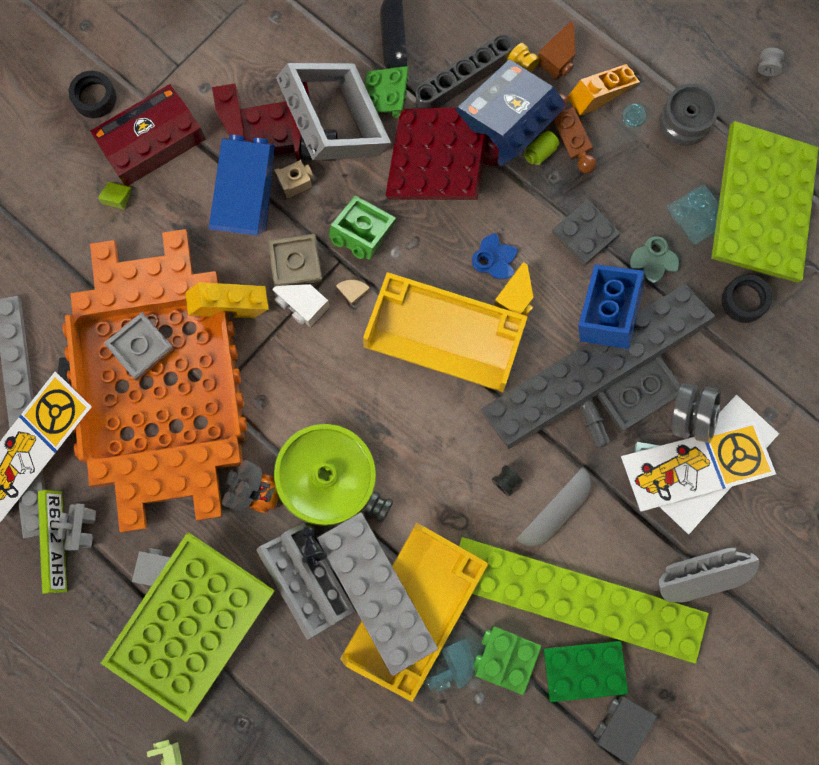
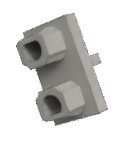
[51,503,96,551]

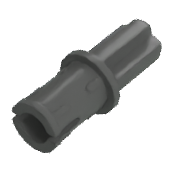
[579,398,610,448]

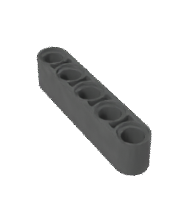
[416,34,514,109]

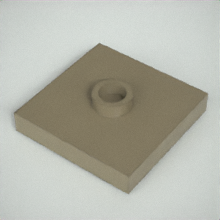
[268,234,323,287]

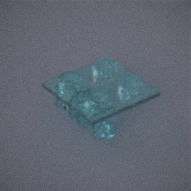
[666,184,719,245]

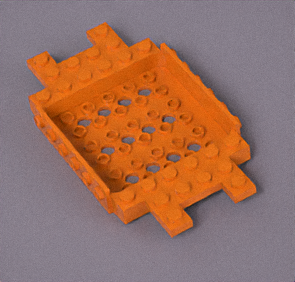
[62,229,247,533]

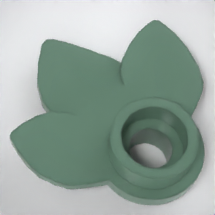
[630,236,679,284]

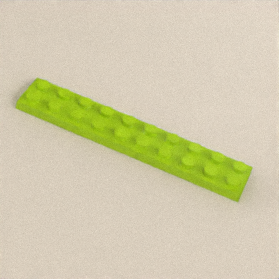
[459,537,709,664]

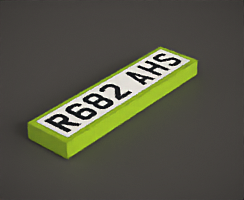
[38,490,67,594]

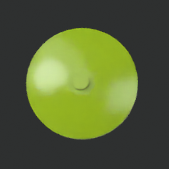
[274,424,376,526]

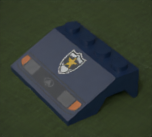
[455,59,567,166]

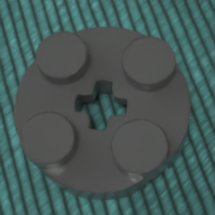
[222,460,262,512]

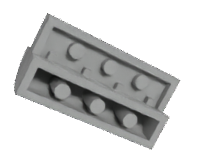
[256,523,355,640]

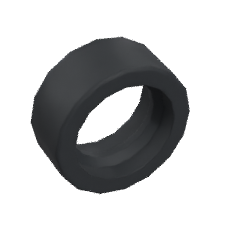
[68,70,117,119]
[722,274,772,323]

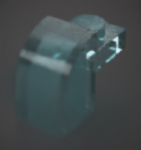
[426,639,474,693]

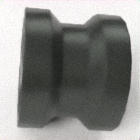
[491,465,523,497]
[364,491,393,523]

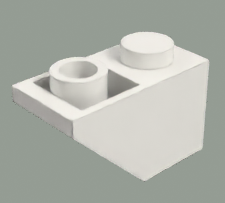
[272,285,330,327]

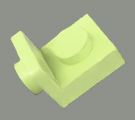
[147,740,183,765]

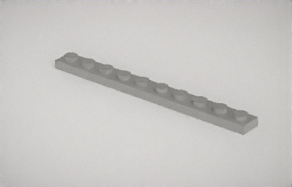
[0,296,46,539]

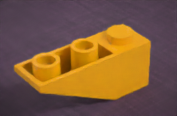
[567,64,640,116]

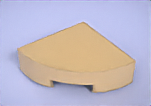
[336,280,370,305]

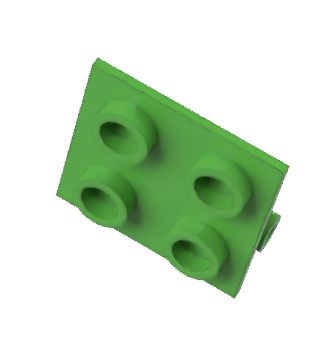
[365,66,409,118]

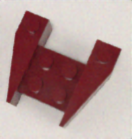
[212,82,311,162]

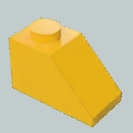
[494,262,533,316]

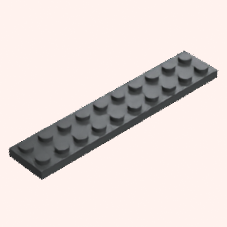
[481,284,715,449]

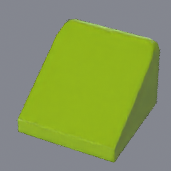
[98,182,132,210]

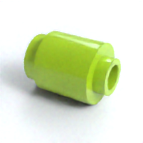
[524,131,559,165]

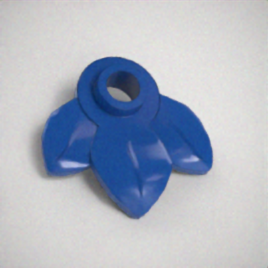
[472,234,518,279]

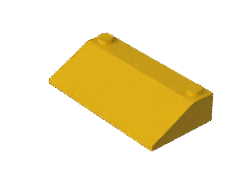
[363,272,528,392]
[340,523,489,702]

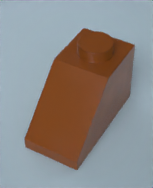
[538,21,575,80]

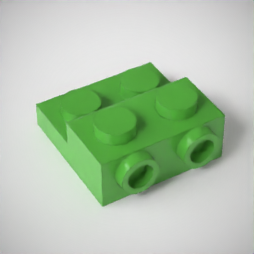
[329,196,396,260]
[472,626,541,695]

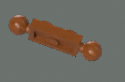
[553,94,596,174]

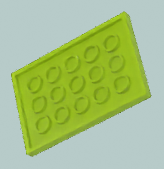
[711,121,819,283]
[100,532,275,722]

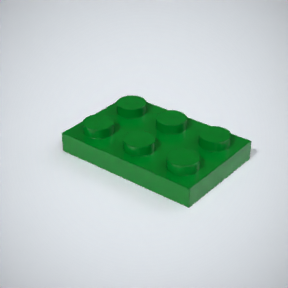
[543,641,628,702]

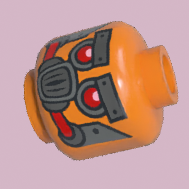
[248,474,279,513]

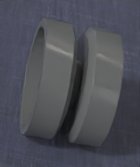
[659,84,719,146]
[672,382,721,443]

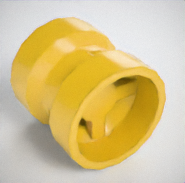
[507,43,540,72]

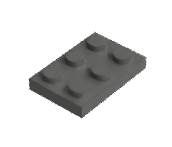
[597,356,681,433]

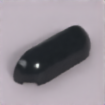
[380,0,407,69]

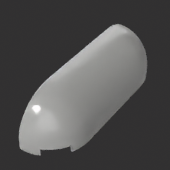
[515,467,591,547]
[659,548,760,603]

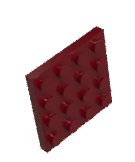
[385,107,488,200]

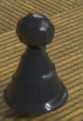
[302,526,327,566]

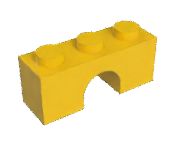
[186,282,268,318]

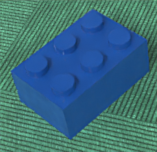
[578,264,644,349]

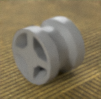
[758,48,785,76]

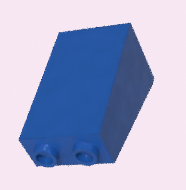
[209,134,275,236]

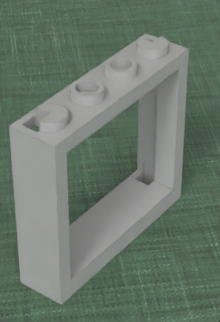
[276,63,391,160]

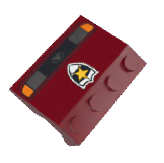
[90,84,206,186]

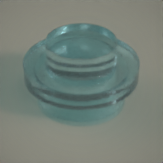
[622,103,646,127]

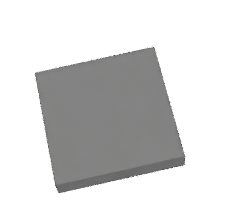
[104,312,174,381]

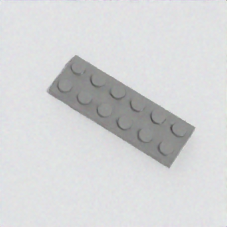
[317,512,438,676]

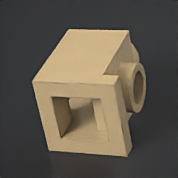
[274,160,314,199]

